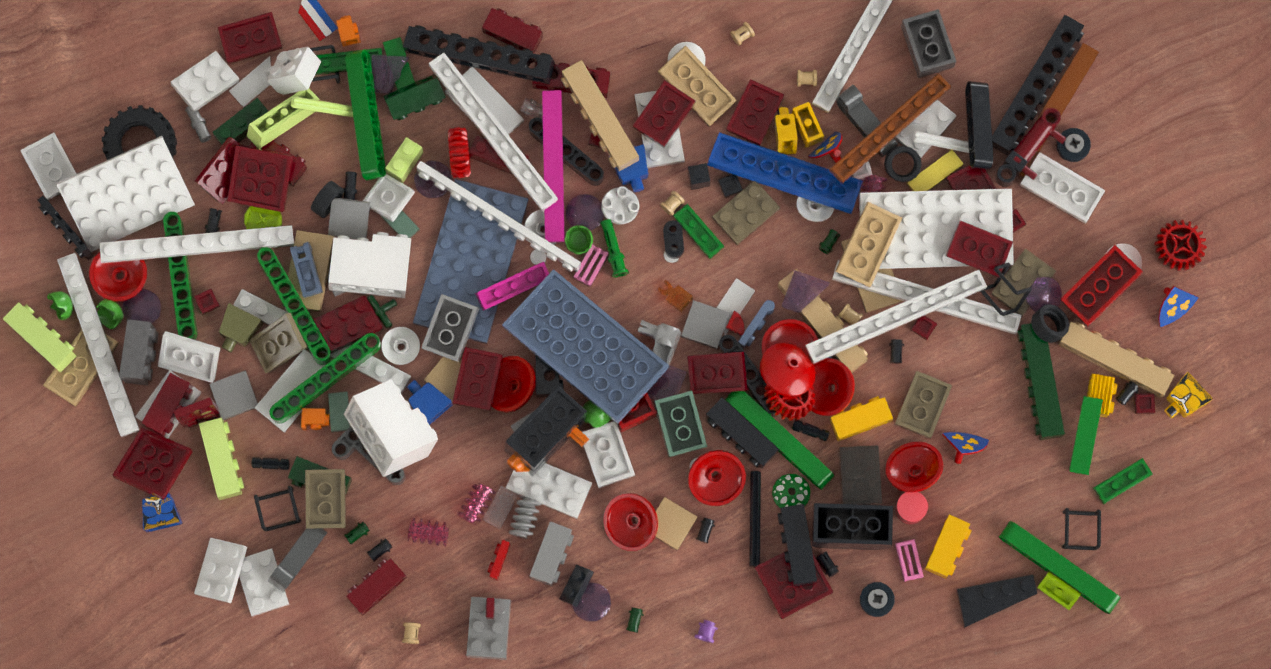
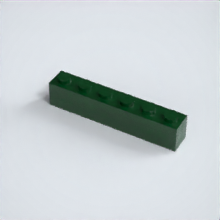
[1017,323,1065,440]

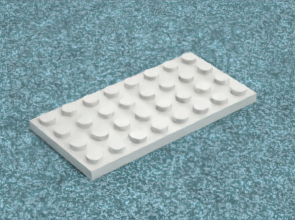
[859,189,1014,269]

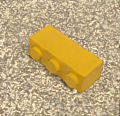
[830,396,893,441]
[924,514,972,579]

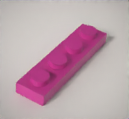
[475,261,549,311]

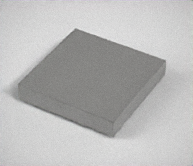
[328,197,370,239]
[681,300,730,349]
[209,370,258,420]

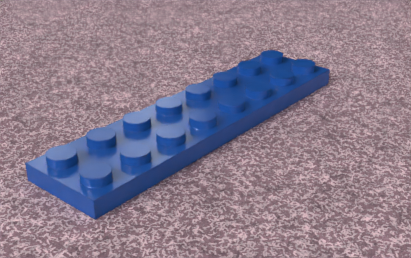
[707,132,863,214]

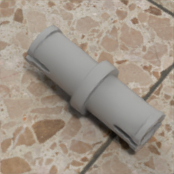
[185,106,212,143]

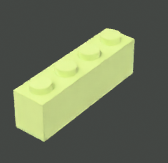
[247,88,319,149]
[3,302,76,373]
[199,418,244,500]

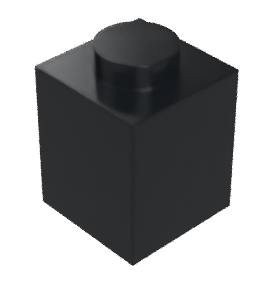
[688,163,710,190]

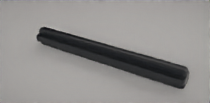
[749,471,761,567]

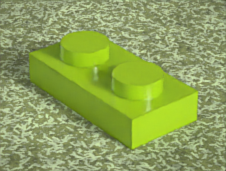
[1037,571,1081,610]

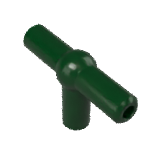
[367,295,397,329]

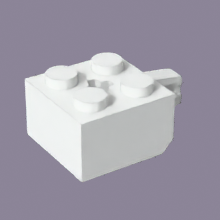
[264,47,321,95]

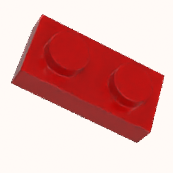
[487,540,511,581]

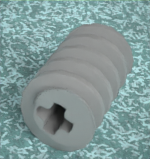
[509,496,541,539]

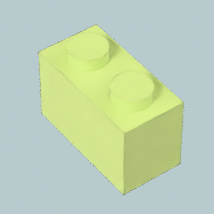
[385,137,424,183]

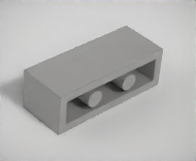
[529,522,574,586]

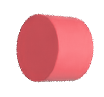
[895,492,928,524]

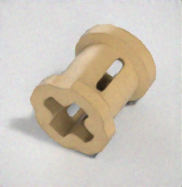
[730,22,755,46]
[797,70,817,87]
[660,191,685,216]
[838,304,863,325]
[402,622,421,644]

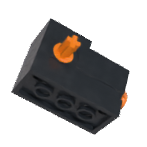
[504,386,589,477]

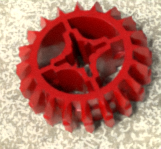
[448,127,471,178]
[1154,220,1207,271]
[764,385,816,421]

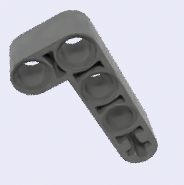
[836,85,898,157]
[332,427,406,485]
[268,529,328,593]

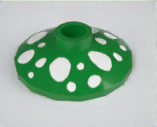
[772,474,811,508]

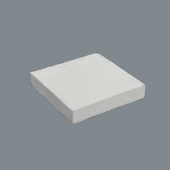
[363,174,415,222]

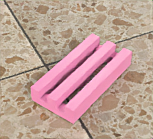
[574,244,609,287]
[895,539,924,582]

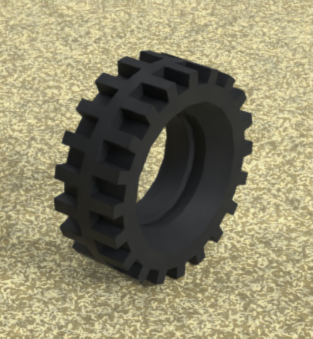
[101,105,177,160]

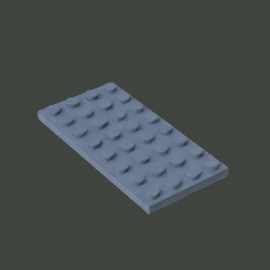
[413,179,529,344]
[502,269,669,424]

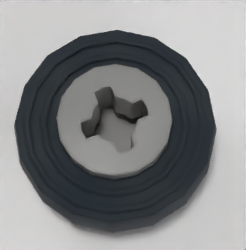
[1056,128,1091,162]
[860,582,895,617]

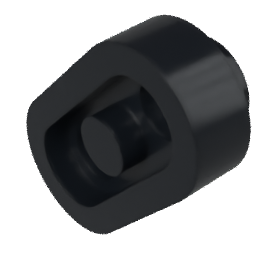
[663,220,684,259]

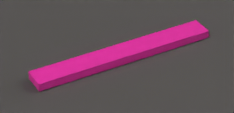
[542,90,565,242]

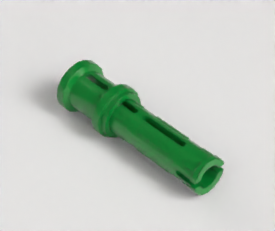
[600,219,629,278]

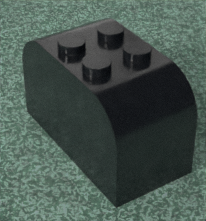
[812,503,893,550]

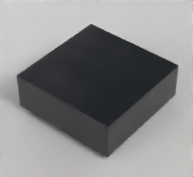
[718,174,743,198]

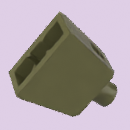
[219,303,263,353]

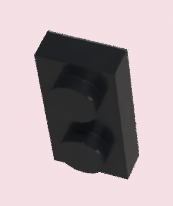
[559,564,594,607]

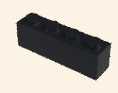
[706,397,779,469]
[777,504,817,587]

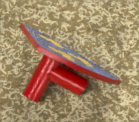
[808,131,843,163]
[1158,286,1199,327]
[942,432,989,464]

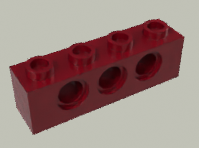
[532,62,610,98]

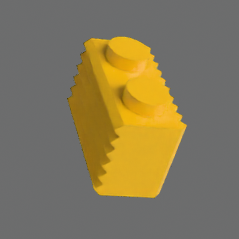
[792,102,824,148]
[1087,374,1117,418]

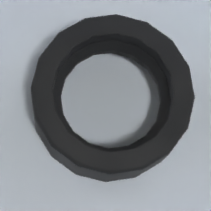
[884,146,922,182]
[311,181,344,218]
[1031,304,1070,343]

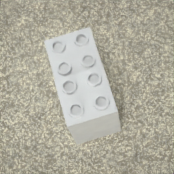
[329,232,411,298]
[344,379,438,477]

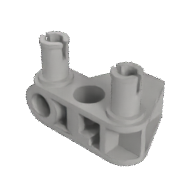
[638,320,681,365]

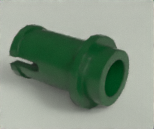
[819,229,841,254]
[344,522,370,545]
[626,607,644,633]

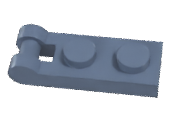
[290,242,323,298]
[738,300,775,349]

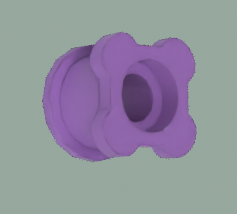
[695,620,718,644]

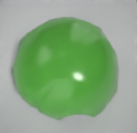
[565,225,593,255]
[47,291,73,320]
[96,299,124,330]
[583,400,611,428]

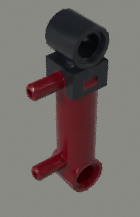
[995,108,1066,187]

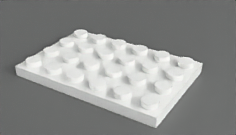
[56,136,195,252]

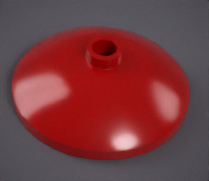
[89,252,147,302]
[761,319,818,366]
[760,343,816,397]
[492,356,536,413]
[811,358,855,416]
[885,442,943,492]
[688,450,746,506]
[603,493,658,551]

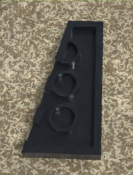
[38,196,94,261]
[957,575,1037,628]

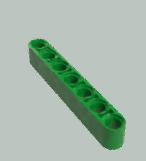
[345,49,386,181]
[163,212,198,340]
[257,247,331,365]
[269,333,381,424]
[725,391,835,490]
[999,521,1121,614]

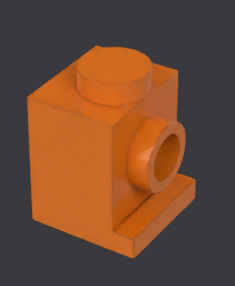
[336,15,361,47]
[301,408,330,430]

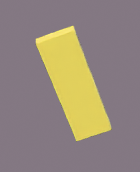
[907,150,964,191]

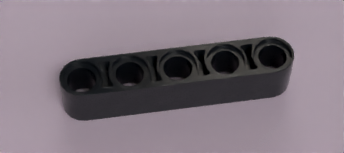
[965,81,993,169]
[529,117,604,186]
[719,335,777,417]

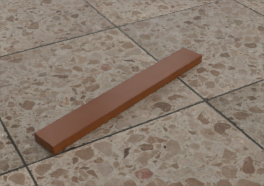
[1019,43,1099,178]
[829,73,951,184]

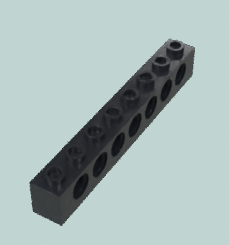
[992,15,1084,155]
[403,25,555,84]

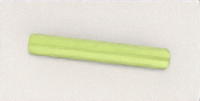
[291,97,353,117]

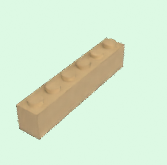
[561,60,639,172]
[778,269,868,373]
[1059,322,1175,398]

